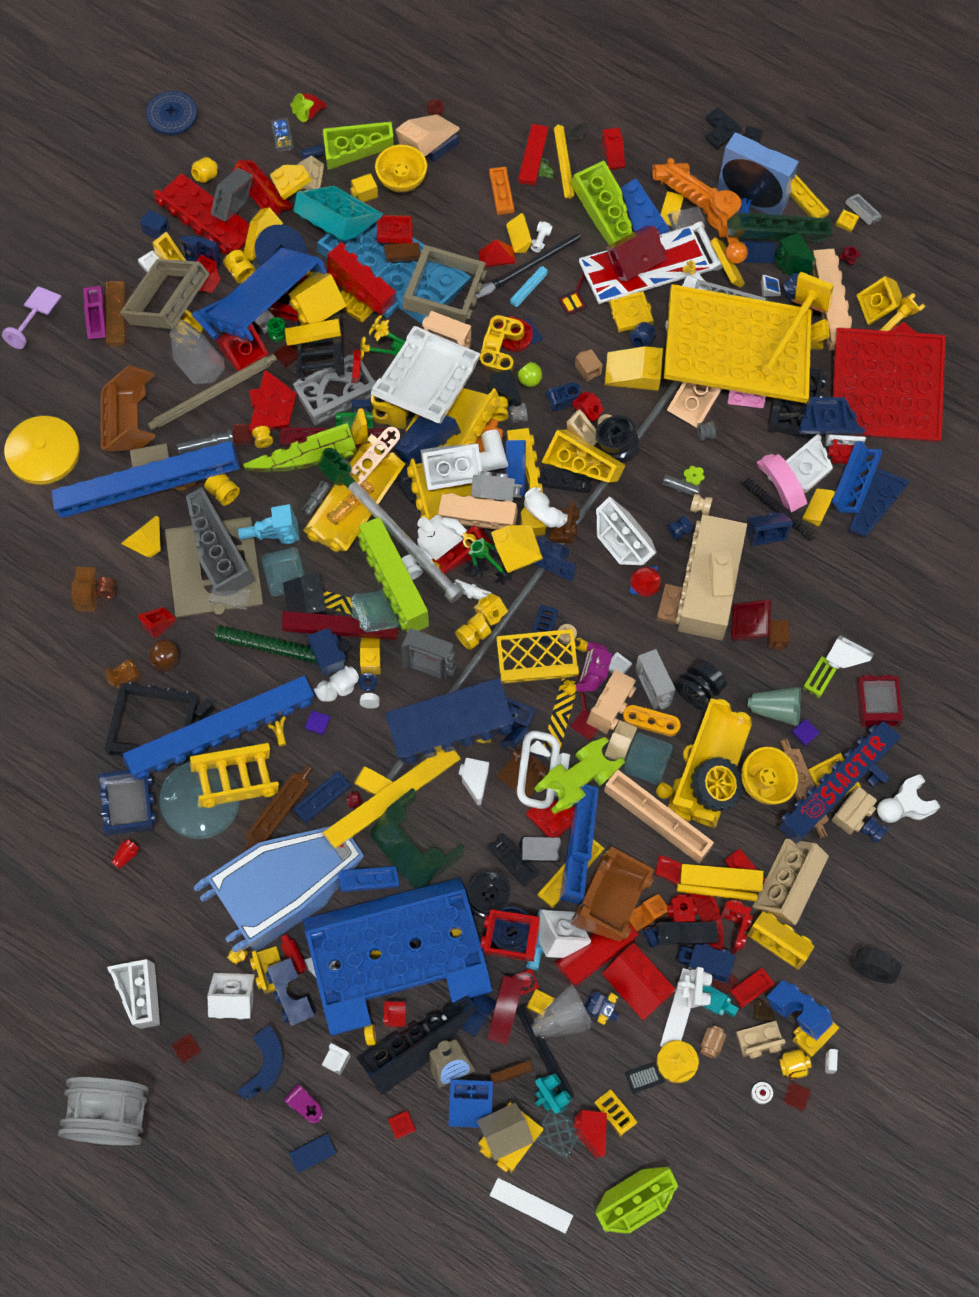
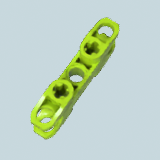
[534,737,625,814]

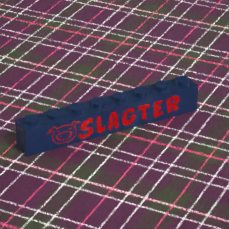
[779,721,901,845]

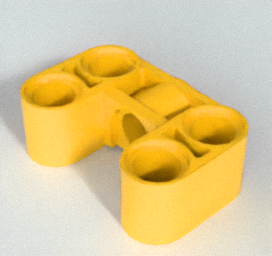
[480,315,525,373]

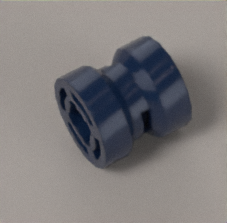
[667,516,693,541]
[861,816,889,844]
[643,921,663,948]

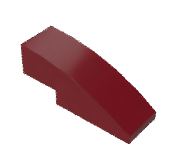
[487,975,524,1046]

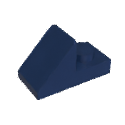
[461,994,497,1038]

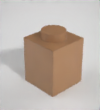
[575,349,603,382]

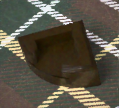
[753,998,775,1022]

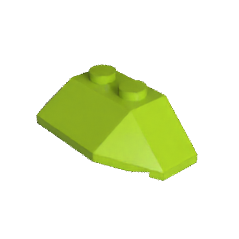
[595,1167,678,1234]

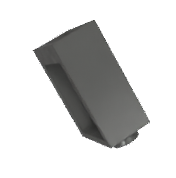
[211,168,253,222]

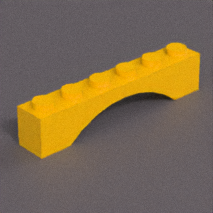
[506,428,548,536]

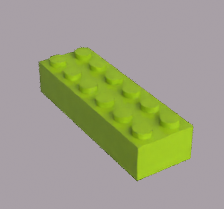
[358,517,429,633]

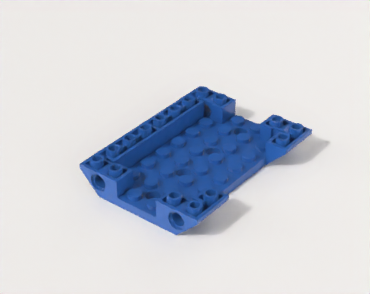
[303,878,492,1036]

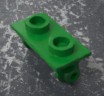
[336,411,373,429]

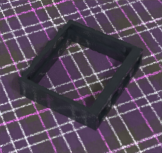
[104,682,200,767]

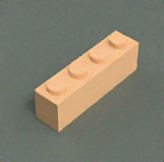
[438,493,518,530]

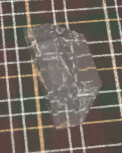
[170,319,225,384]

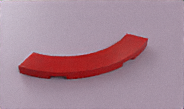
[654,855,724,951]

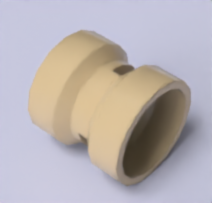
[690,494,712,515]

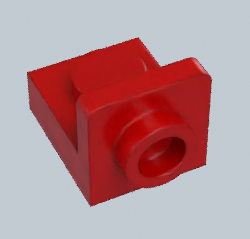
[827,439,854,464]

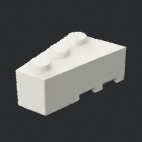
[107,959,160,1029]

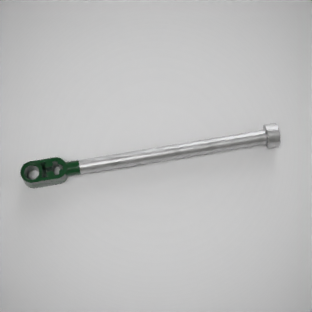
[318,448,465,603]

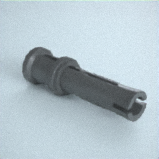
[177,429,235,455]

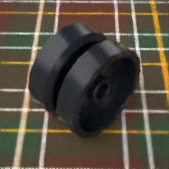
[596,415,640,463]

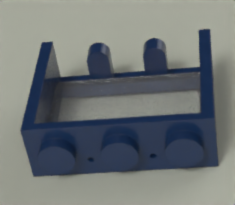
[98,770,157,837]

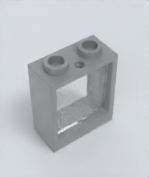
[635,649,675,710]

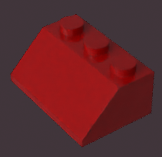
[602,943,676,1021]

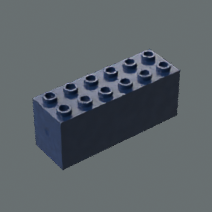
[385,678,516,764]

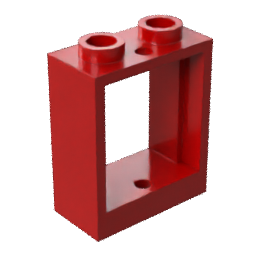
[481,910,541,962]

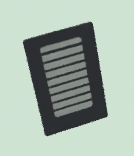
[625,1061,665,1094]

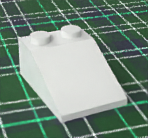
[420,443,482,490]

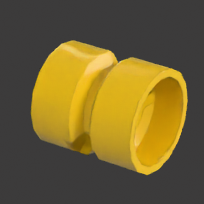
[223,250,256,284]
[204,474,240,506]
[455,614,492,650]

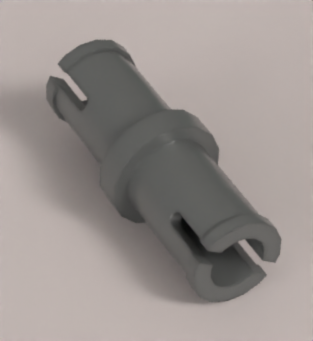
[662,474,701,496]
[300,481,331,517]

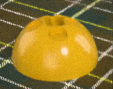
[375,145,427,193]
[741,747,798,805]

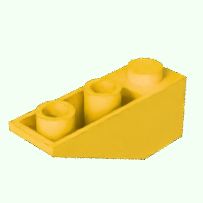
[244,208,283,261]

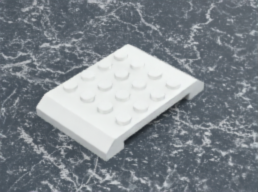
[371,326,480,423]

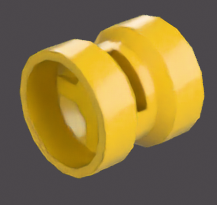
[491,397,508,422]

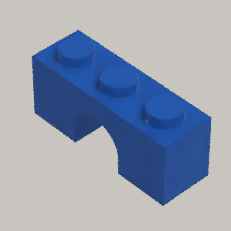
[767,980,833,1041]

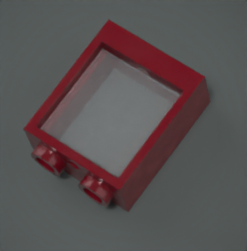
[856,674,903,727]

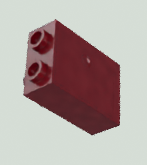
[606,225,667,281]

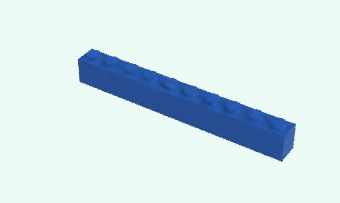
[52,441,240,518]
[123,676,314,780]

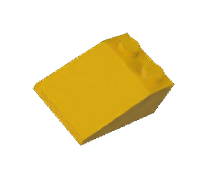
[605,347,663,391]

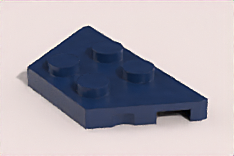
[798,397,866,434]

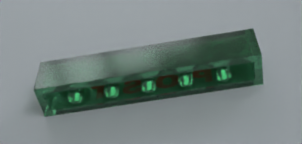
[727,212,832,243]

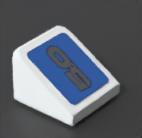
[761,275,781,296]
[529,741,551,760]

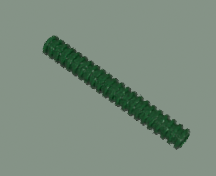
[215,624,317,665]

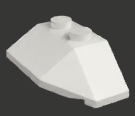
[596,497,656,565]

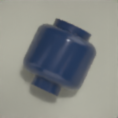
[630,322,656,348]

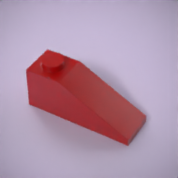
[432,526,493,574]

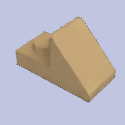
[567,409,597,446]
[604,720,637,761]

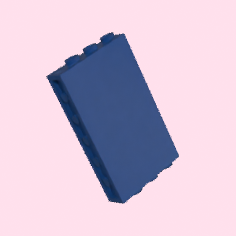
[207,248,327,341]

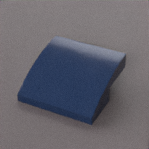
[179,236,221,269]

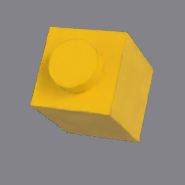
[350,173,378,202]

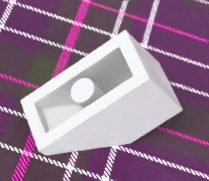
[459,758,489,805]

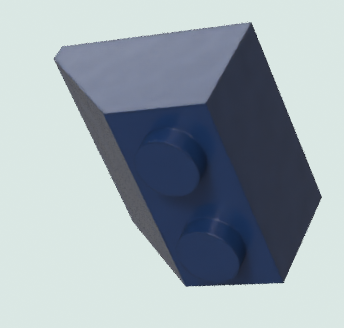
[746,512,793,547]

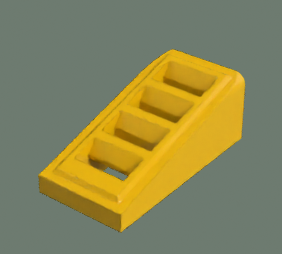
[351,408,368,445]
[594,1090,638,1137]

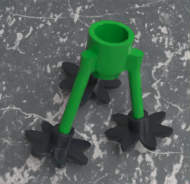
[464,538,516,585]

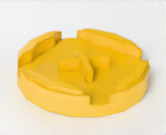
[657,1040,699,1083]

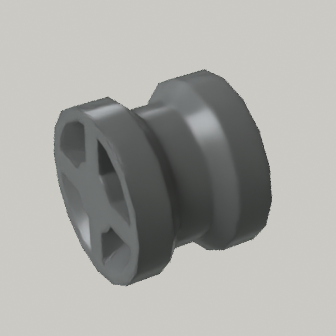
[697,421,716,441]

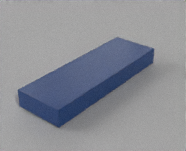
[506,440,526,496]
[338,866,400,892]

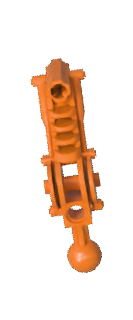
[652,158,748,264]

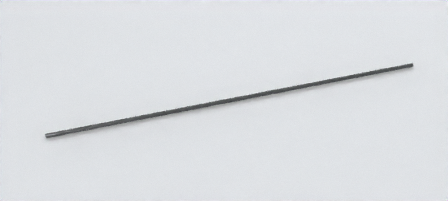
[371,380,681,798]

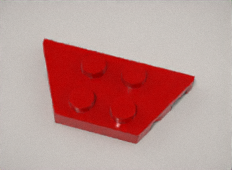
[249,370,297,434]

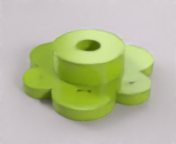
[683,466,705,486]

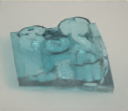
[261,547,305,597]
[350,589,399,632]
[624,732,673,785]

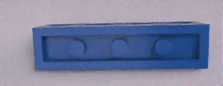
[832,441,883,513]

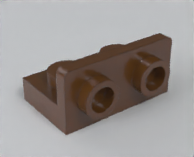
[550,502,580,543]

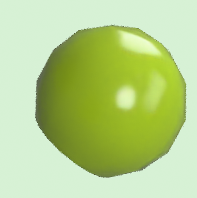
[518,362,542,387]

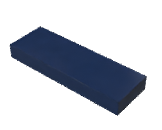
[293,771,351,825]

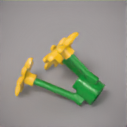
[360,315,406,360]

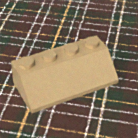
[752,839,829,926]

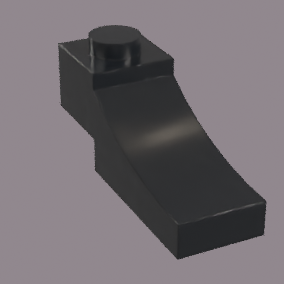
[656,922,719,946]

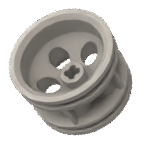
[58,1077,149,1146]

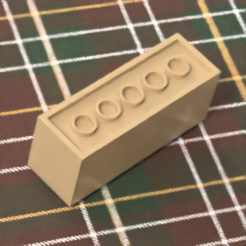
[675,514,747,641]

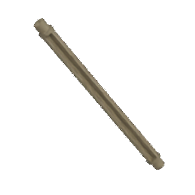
[147,354,277,431]

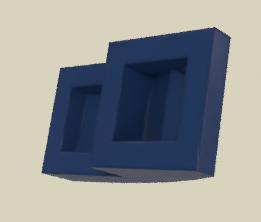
[500,726,528,749]

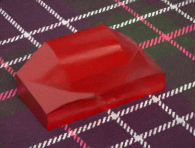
[196,255,221,293]

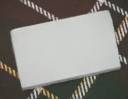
[826,434,866,446]

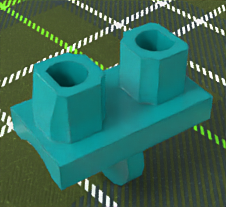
[535,1074,572,1114]

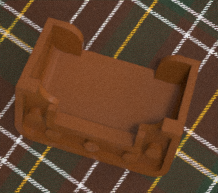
[571,846,654,942]

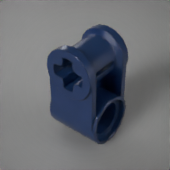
[545,382,581,411]

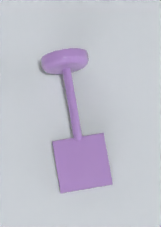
[2,286,61,349]

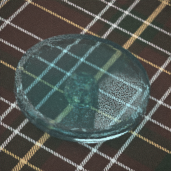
[159,762,240,839]

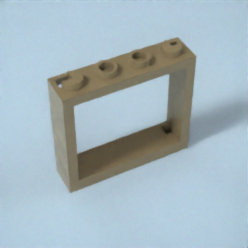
[402,245,487,323]
[120,259,210,329]

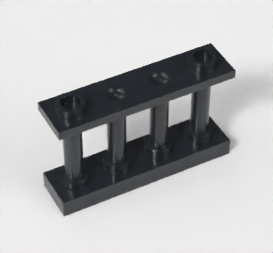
[295,312,345,381]

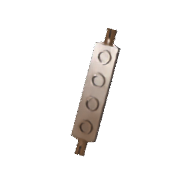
[780,739,829,839]

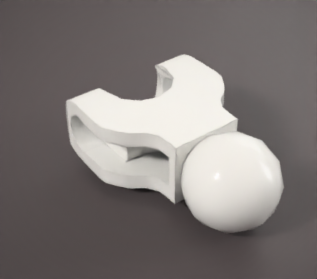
[877,774,940,823]

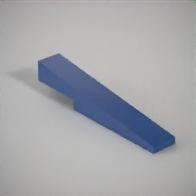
[559,784,599,904]

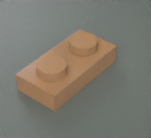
[656,584,683,625]

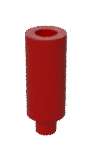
[281,934,308,975]

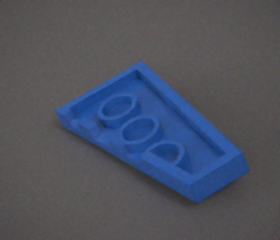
[621,178,670,235]

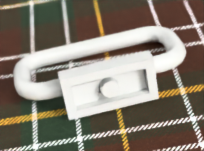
[517,731,570,809]

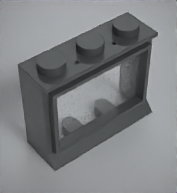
[401,628,456,682]

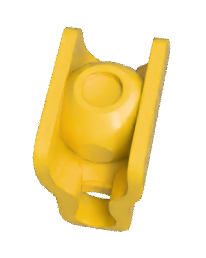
[371,395,409,429]

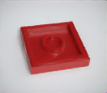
[377,215,412,243]

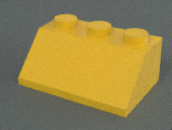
[747,911,815,970]

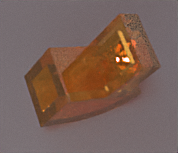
[72,567,97,611]

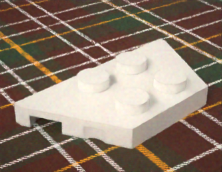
[768,434,833,493]

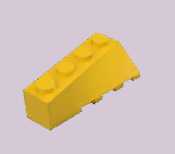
[541,429,626,483]

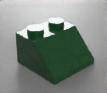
[775,233,816,276]

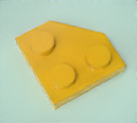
[270,165,312,200]

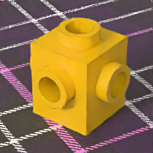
[473,593,508,626]

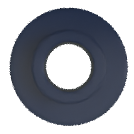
[358,673,378,692]

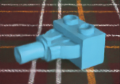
[238,504,300,544]

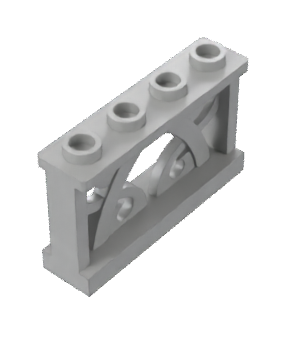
[293,355,376,426]

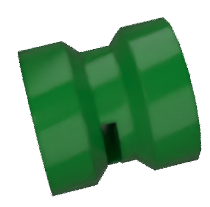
[267,317,286,342]

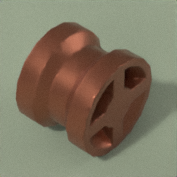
[96,577,117,599]

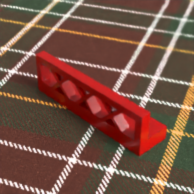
[232,160,293,217]

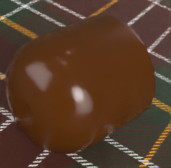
[149,640,179,672]

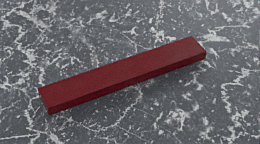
[280,427,391,448]
[281,611,397,640]

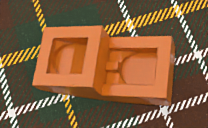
[628,893,667,932]

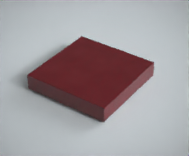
[732,599,771,641]

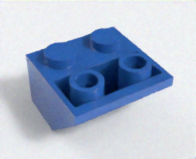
[449,1080,493,1128]

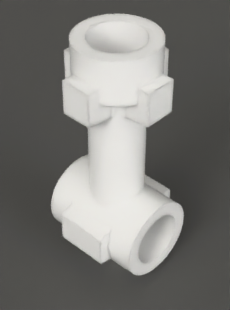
[531,221,553,253]

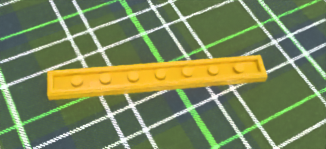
[323,750,461,849]

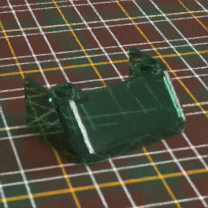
[371,788,464,889]

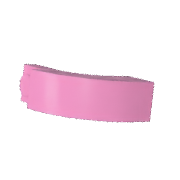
[756,454,807,512]

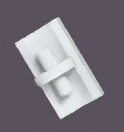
[677,967,712,1008]

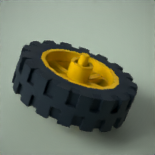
[691,757,744,812]

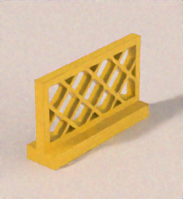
[496,629,579,684]

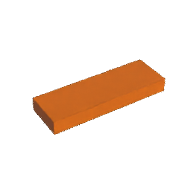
[489,167,514,215]

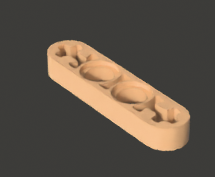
[350,427,400,485]

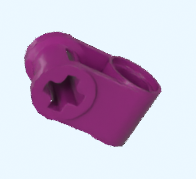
[283,1084,323,1123]

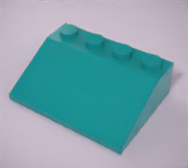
[294,186,383,241]

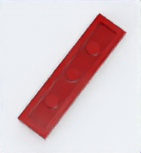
[518,124,549,186]

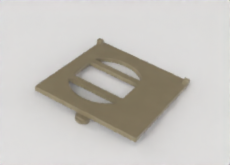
[165,517,263,618]

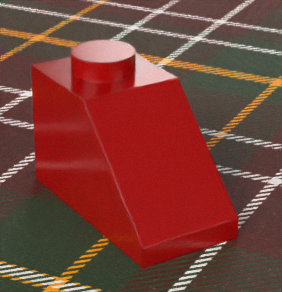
[601,127,625,170]
[573,1110,607,1159]

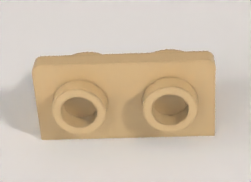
[736,1021,786,1059]

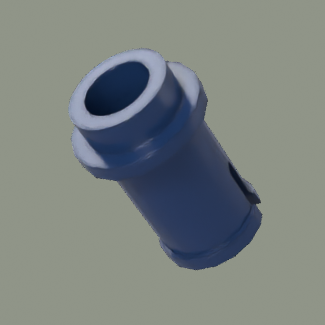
[301,144,324,160]

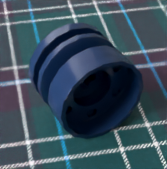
[492,906,530,953]

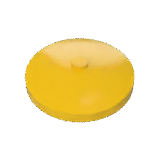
[4,416,80,485]

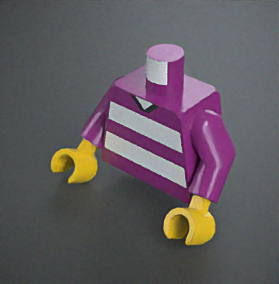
[562,638,613,695]

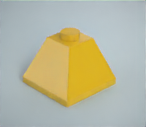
[857,276,902,325]
[491,525,543,573]

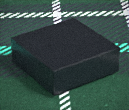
[194,698,215,721]

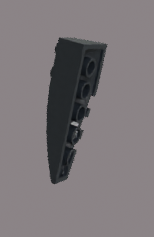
[356,995,477,1095]

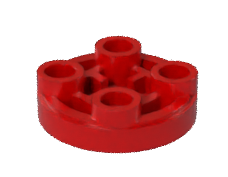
[498,316,533,352]

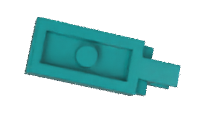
[702,986,739,1018]

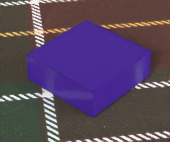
[305,710,330,736]
[791,719,820,747]

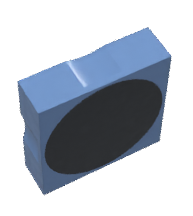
[717,132,799,219]

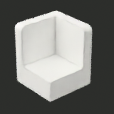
[322,1043,350,1076]

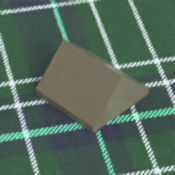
[477,1102,534,1161]

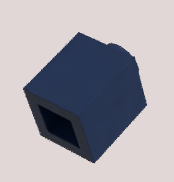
[140,210,170,239]

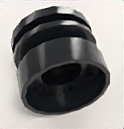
[675,658,727,711]
[467,870,511,919]

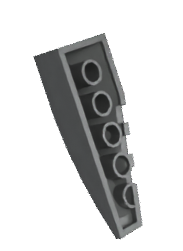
[186,487,255,591]

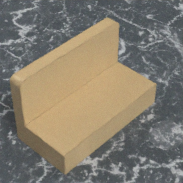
[295,156,324,193]

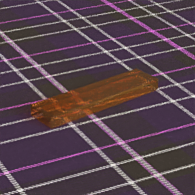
[106,281,125,346]

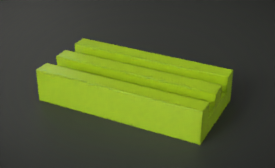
[803,656,837,699]

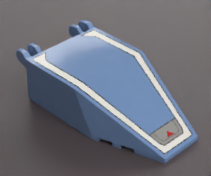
[194,826,364,952]

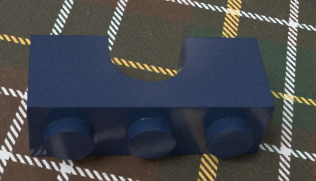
[265,957,314,1026]

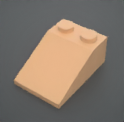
[395,114,459,157]
[667,382,723,428]

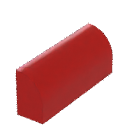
[553,922,639,989]

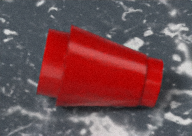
[111,838,140,869]

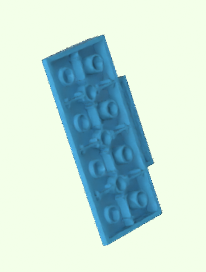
[317,221,471,324]

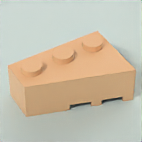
[587,669,636,734]

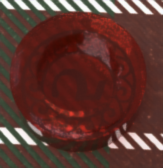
[427,99,444,116]

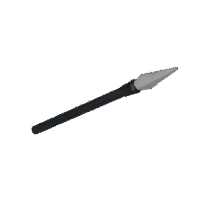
[464,233,581,302]

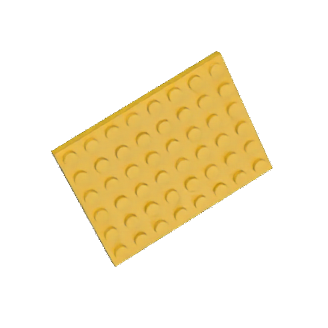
[664,284,811,403]

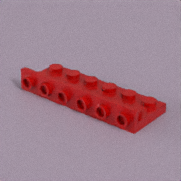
[154,173,250,255]

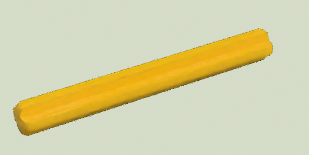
[554,124,575,199]

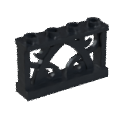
[767,368,826,440]

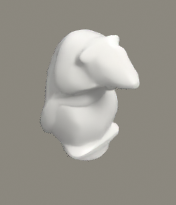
[524,487,568,528]
[314,666,359,702]

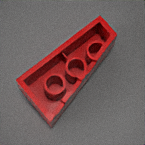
[327,242,396,315]

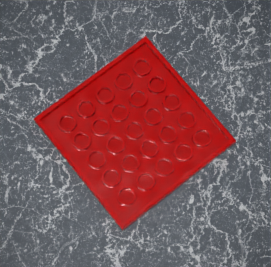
[833,327,946,442]

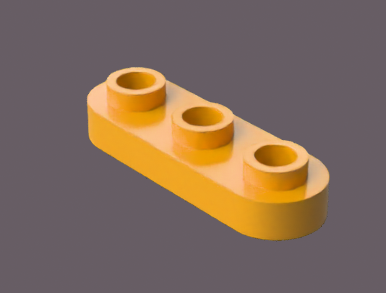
[623,705,681,736]

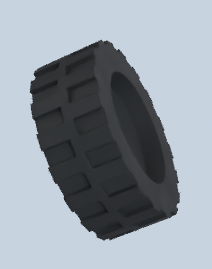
[853,948,902,984]

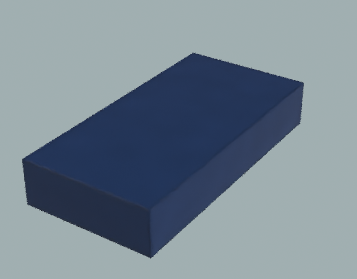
[289,1134,337,1174]

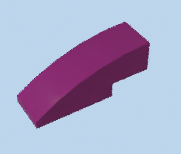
[83,286,106,340]

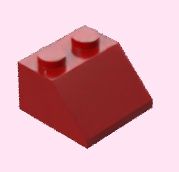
[215,323,269,372]

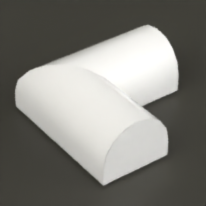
[480,430,508,472]

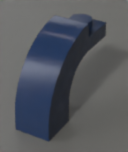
[237,1025,284,1101]

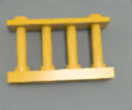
[190,743,279,808]

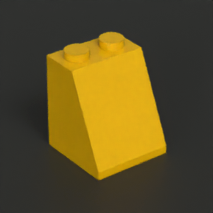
[289,272,346,325]

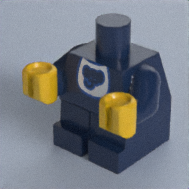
[582,991,619,1025]

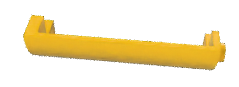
[303,443,405,552]
[673,698,752,829]

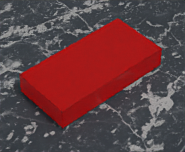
[729,967,775,1009]

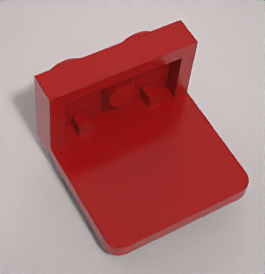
[721,900,753,955]

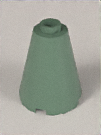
[748,687,801,726]

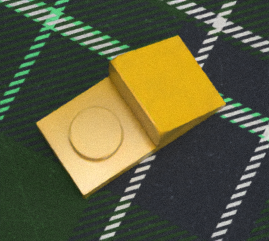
[810,319,830,349]

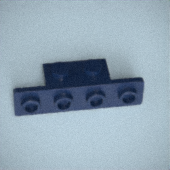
[532,535,576,581]

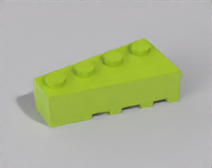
[323,122,394,170]

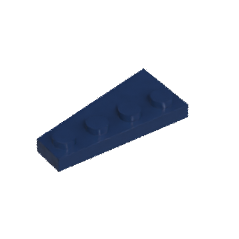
[849,468,910,538]

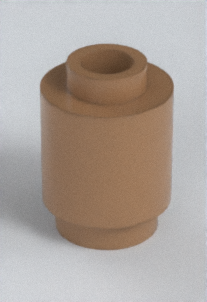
[700,1026,726,1059]

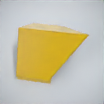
[121,516,160,558]

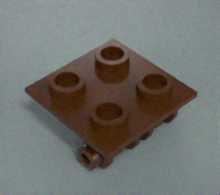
[497,747,550,798]

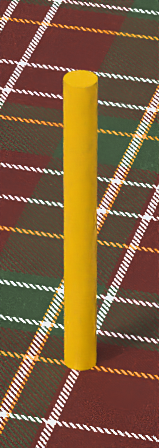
[676,884,757,901]

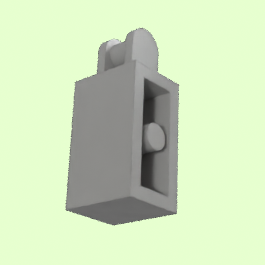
[471,471,523,501]

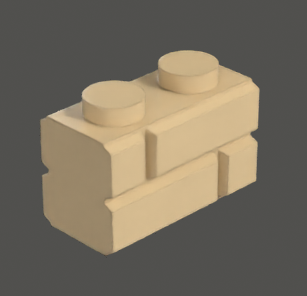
[832,786,877,834]

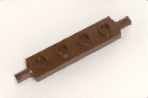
[241,765,313,853]

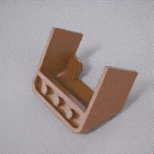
[101,365,155,452]

